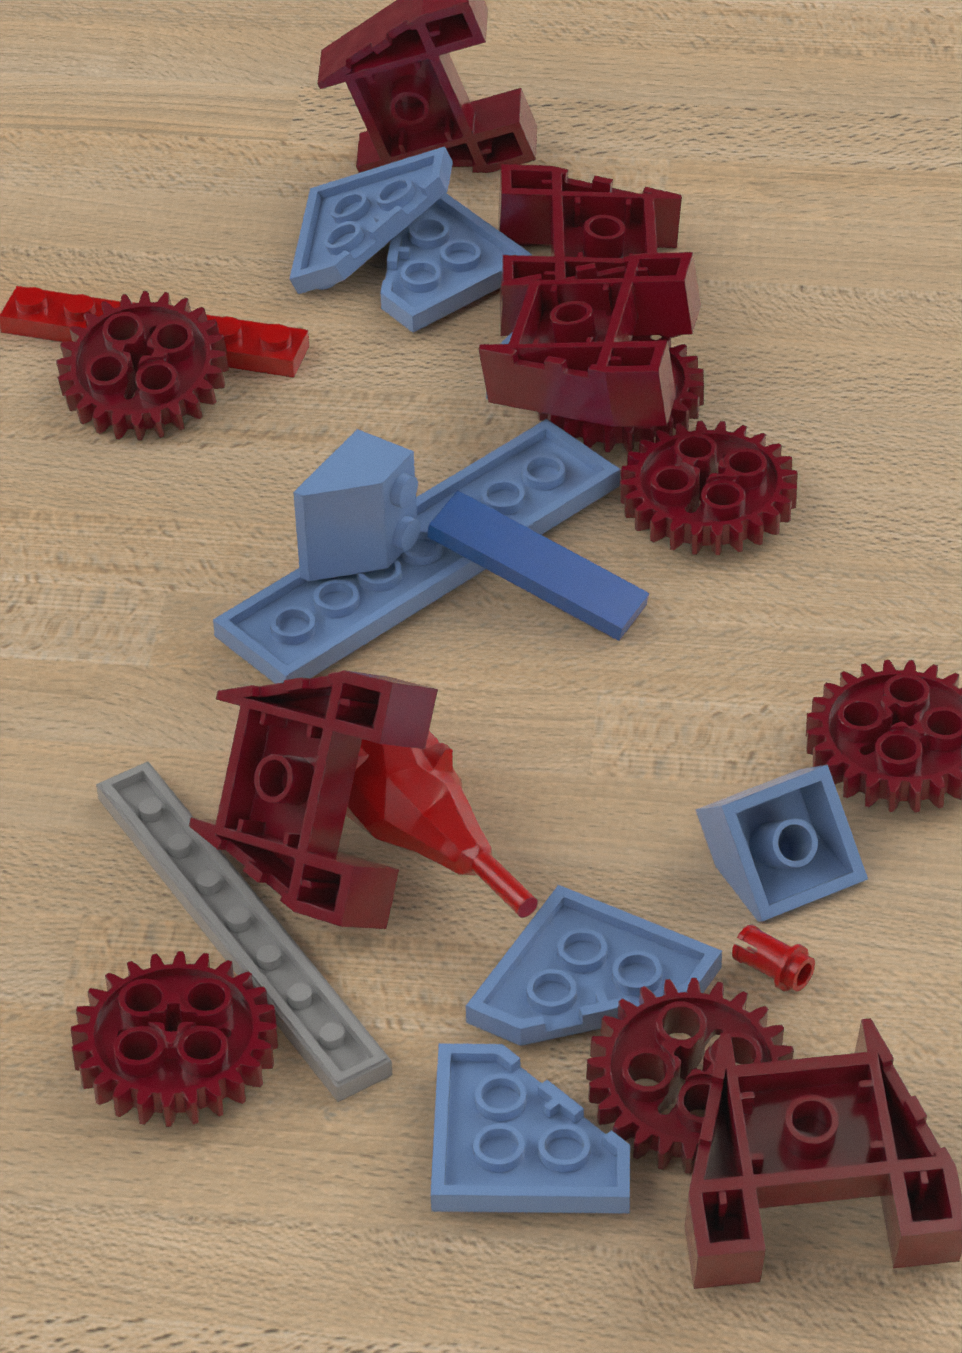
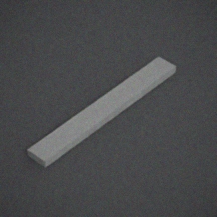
[96,761,392,1102]

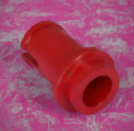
[732,924,815,992]

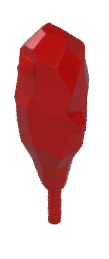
[343,670,538,918]

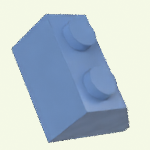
[293,429,420,581]
[696,765,868,922]

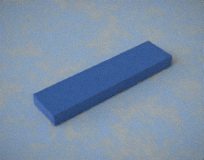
[427,490,649,641]

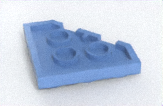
[290,146,453,294]
[380,193,532,333]
[465,885,722,1046]
[430,1043,630,1214]

